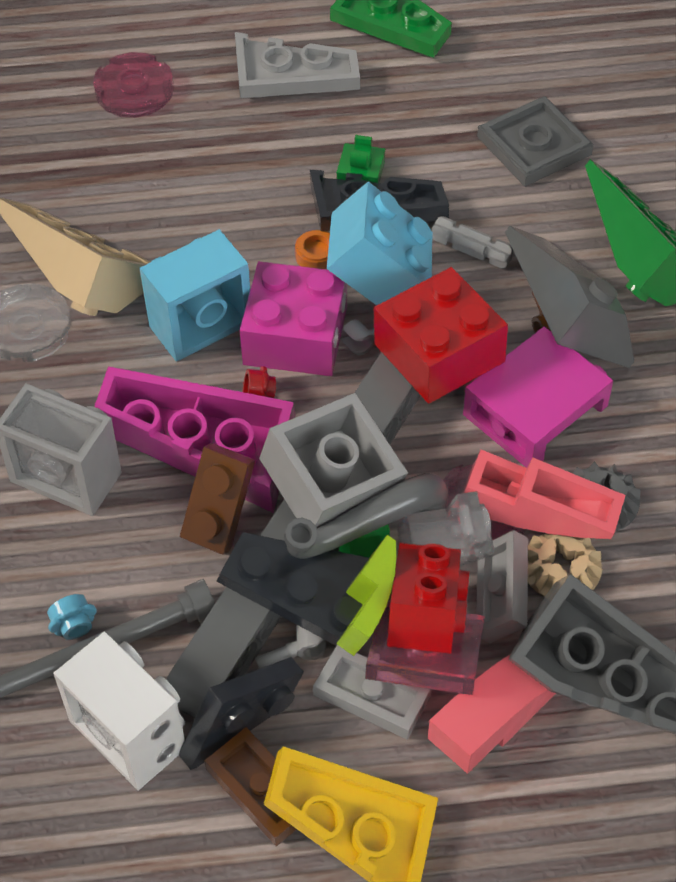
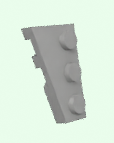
[235,32,360,98]

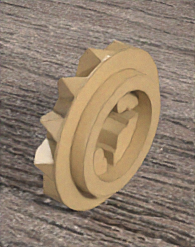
[528,533,603,596]

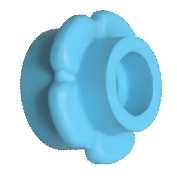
[47,594,97,640]

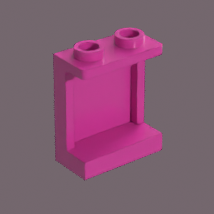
[463,327,614,468]

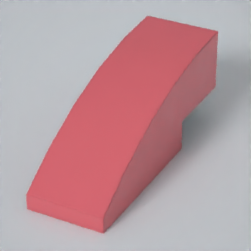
[457,450,626,539]
[428,654,556,774]

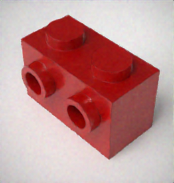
[387,543,470,654]

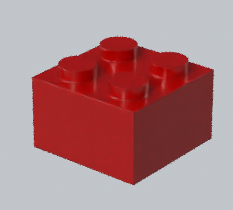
[374,267,508,404]

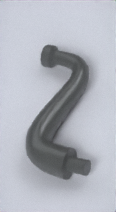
[284,473,449,559]

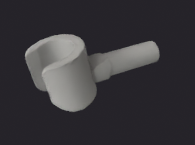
[342,320,375,355]
[255,625,326,669]

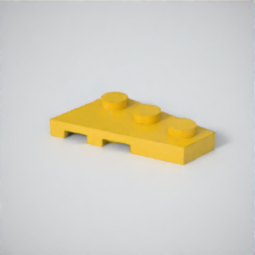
[264,746,438,882]

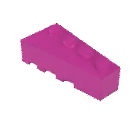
[94,366,296,513]

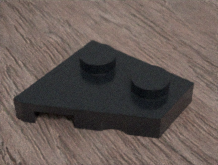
[179,657,304,770]

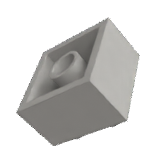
[259,393,408,528]

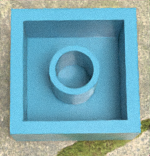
[327,182,433,306]
[140,229,250,362]

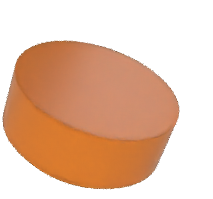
[295,230,330,270]

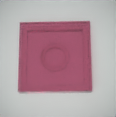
[365,602,485,695]

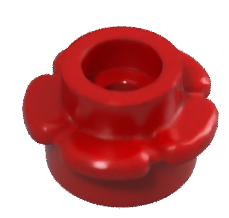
[242,366,276,398]

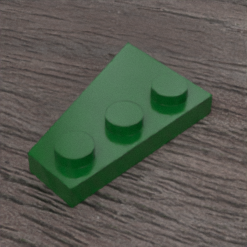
[330,0,452,58]

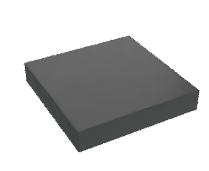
[477,96,594,187]

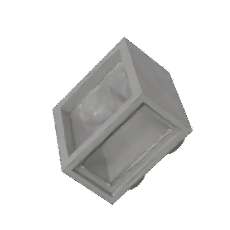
[0,383,122,516]

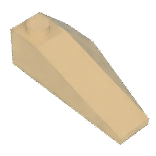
[0,198,150,316]

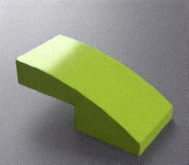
[337,535,397,656]

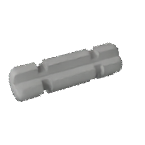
[432,216,514,268]

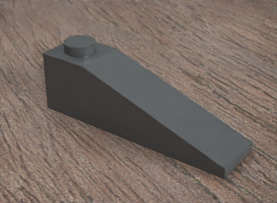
[508,574,676,734]

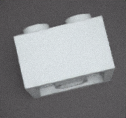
[53,631,185,791]

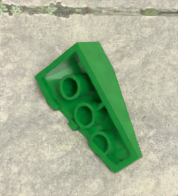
[585,159,676,307]

